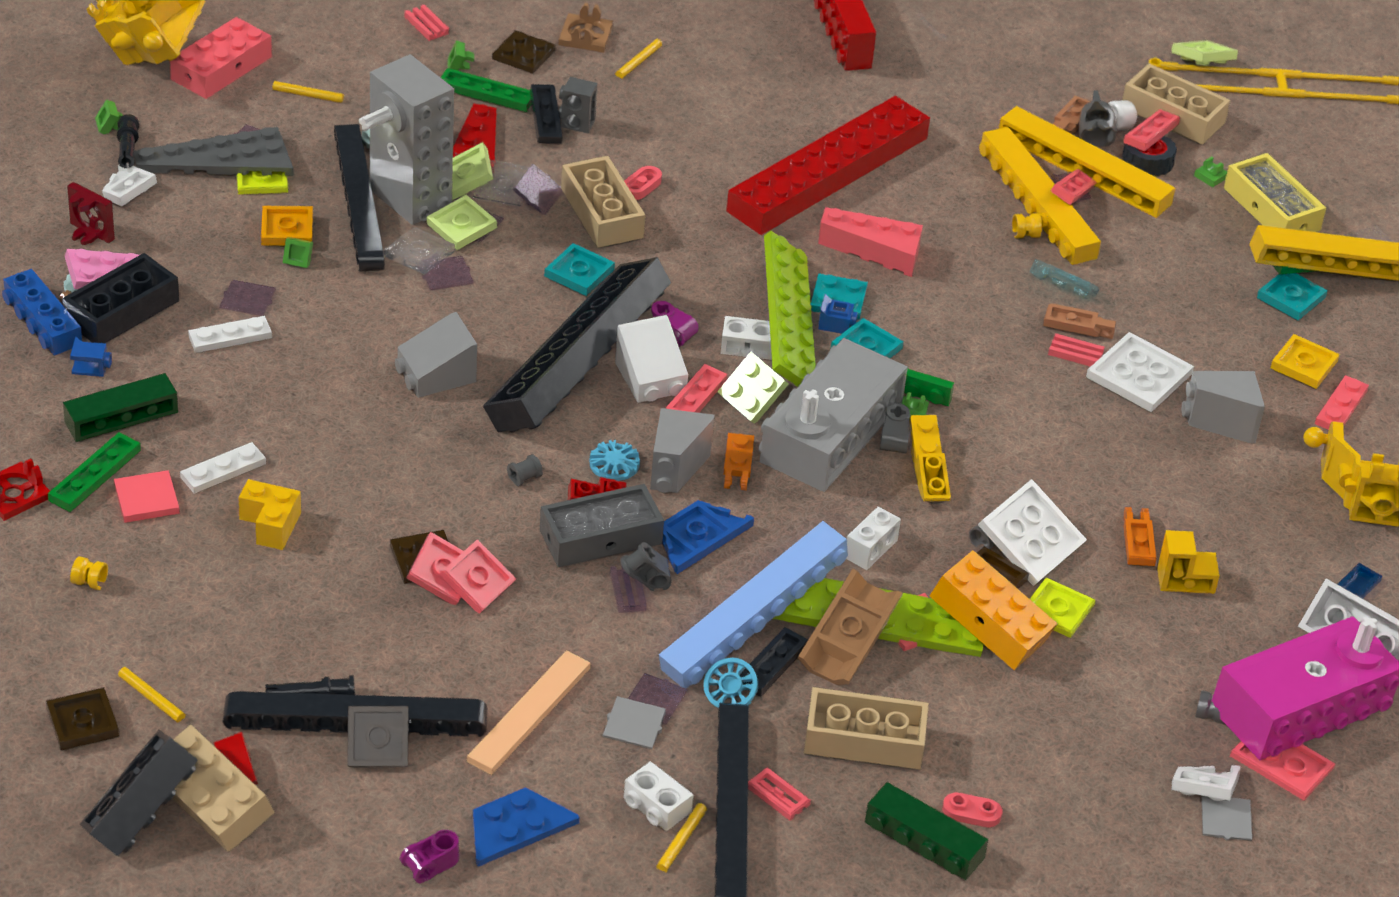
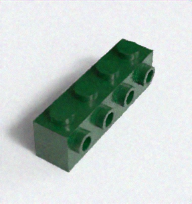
[63,373,178,442]
[864,782,989,881]

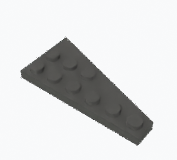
[134,127,294,176]

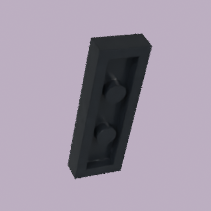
[530,84,563,144]
[740,627,809,697]

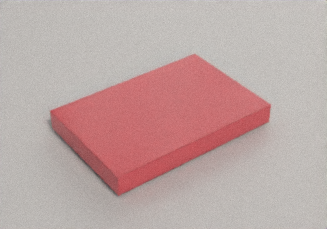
[1230,741,1335,800]

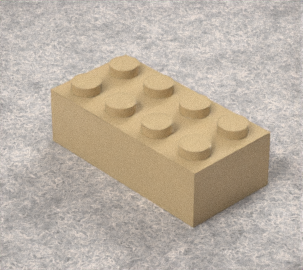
[1123,64,1230,145]
[561,156,645,248]
[804,687,928,769]
[173,725,275,852]

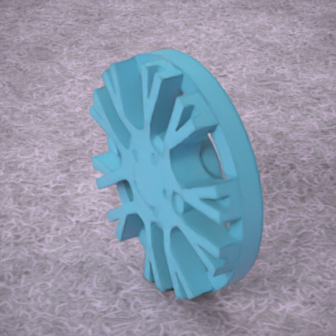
[589,440,640,481]
[704,658,758,708]

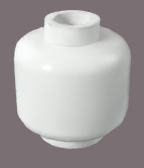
[1108,100,1137,131]

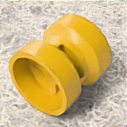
[1012,213,1042,239]
[70,556,108,590]

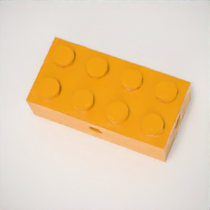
[929,550,1058,670]

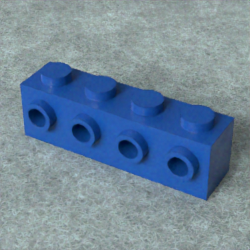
[2,269,82,356]

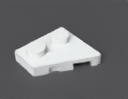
[102,164,157,206]
[1172,765,1241,801]

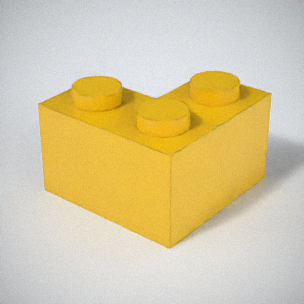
[238,479,301,550]
[1157,530,1220,594]

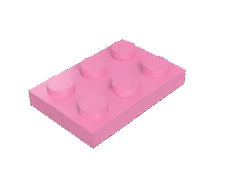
[65,249,139,289]

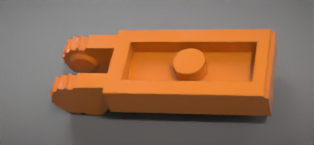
[723,433,754,491]
[1123,507,1156,566]

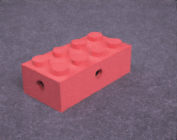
[170,17,272,99]

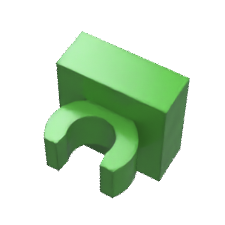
[448,40,474,71]
[95,100,123,134]
[1194,156,1228,188]
[282,237,313,268]
[901,392,929,420]

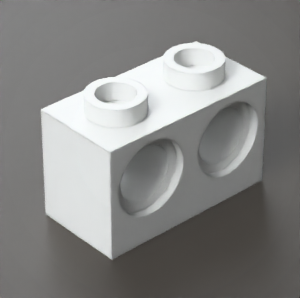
[721,316,772,360]
[846,507,901,570]
[624,761,693,831]

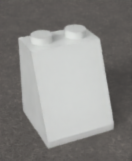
[615,315,688,403]

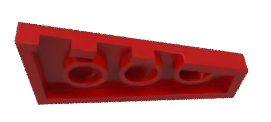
[453,103,497,175]

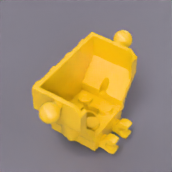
[87,0,205,65]
[1303,421,1399,527]

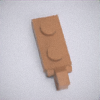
[1053,96,1091,134]
[1043,303,1116,339]

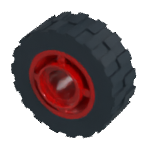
[1122,136,1177,176]

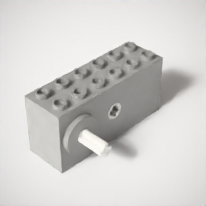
[359,54,454,225]
[758,338,908,492]

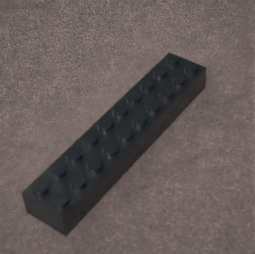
[483,257,671,432]

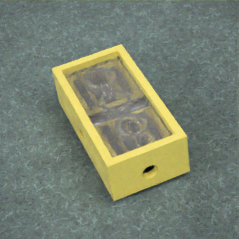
[1224,153,1326,232]

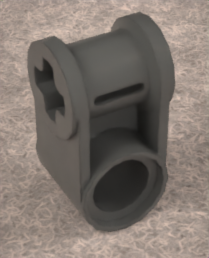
[880,403,910,453]
[621,542,672,591]

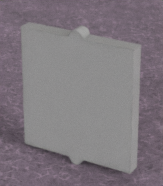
[603,696,666,749]
[1201,795,1252,841]

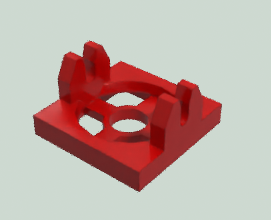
[0,458,50,521]

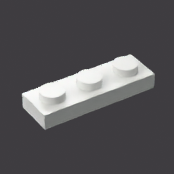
[188,316,272,353]
[180,442,266,494]

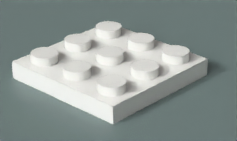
[1086,332,1194,412]
[978,479,1087,586]

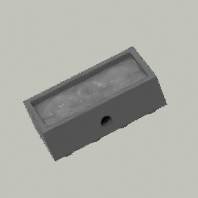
[540,484,664,567]

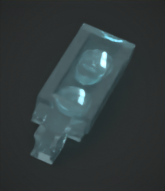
[1029,259,1099,298]

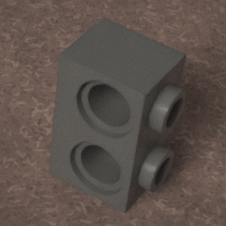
[559,77,598,133]

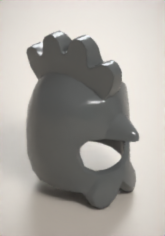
[1079,90,1117,147]

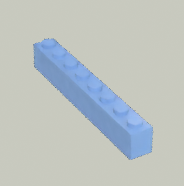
[659,521,848,689]

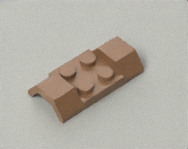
[798,569,903,685]

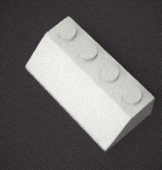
[1298,579,1399,661]

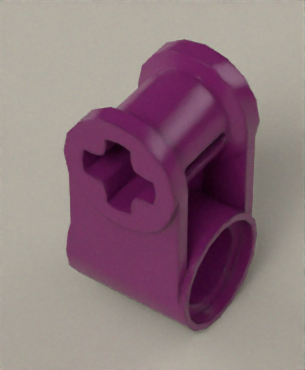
[651,301,699,347]
[399,830,459,884]

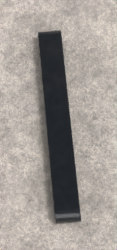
[334,124,384,271]
[222,691,488,737]
[714,703,749,897]

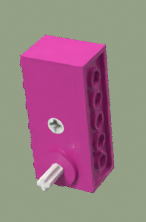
[1212,616,1399,760]

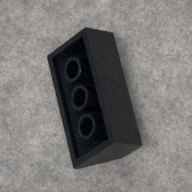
[62,253,179,344]
[80,729,198,857]

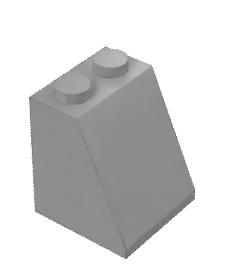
[395,312,477,398]
[1181,371,1265,444]
[650,408,714,493]

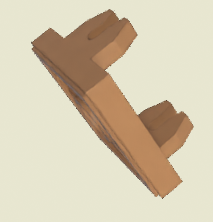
[558,2,613,53]

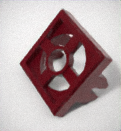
[67,182,115,245]

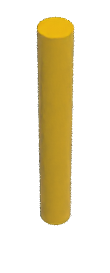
[615,39,662,79]
[272,81,344,103]
[118,667,186,723]
[656,803,707,872]

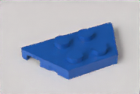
[662,500,754,574]
[473,787,580,867]

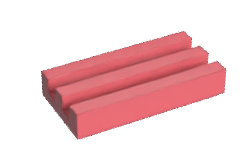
[405,4,449,41]
[1048,333,1105,367]
[748,767,811,821]

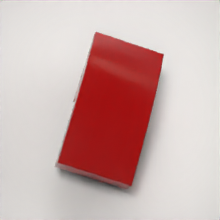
[568,477,627,500]
[213,732,259,785]

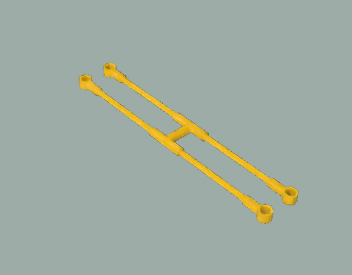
[1148,58,1399,104]

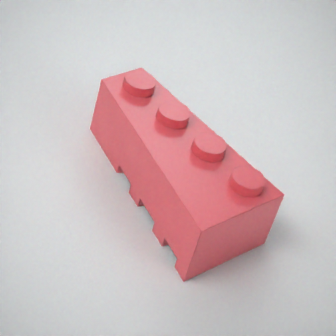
[818,207,923,277]

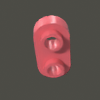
[624,166,662,200]
[942,792,1002,827]

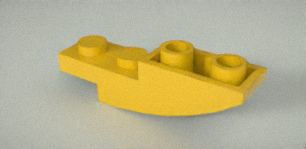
[909,415,951,502]

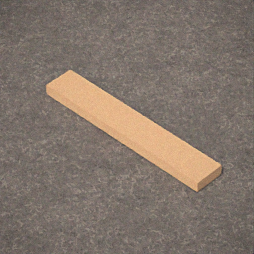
[467,650,590,775]

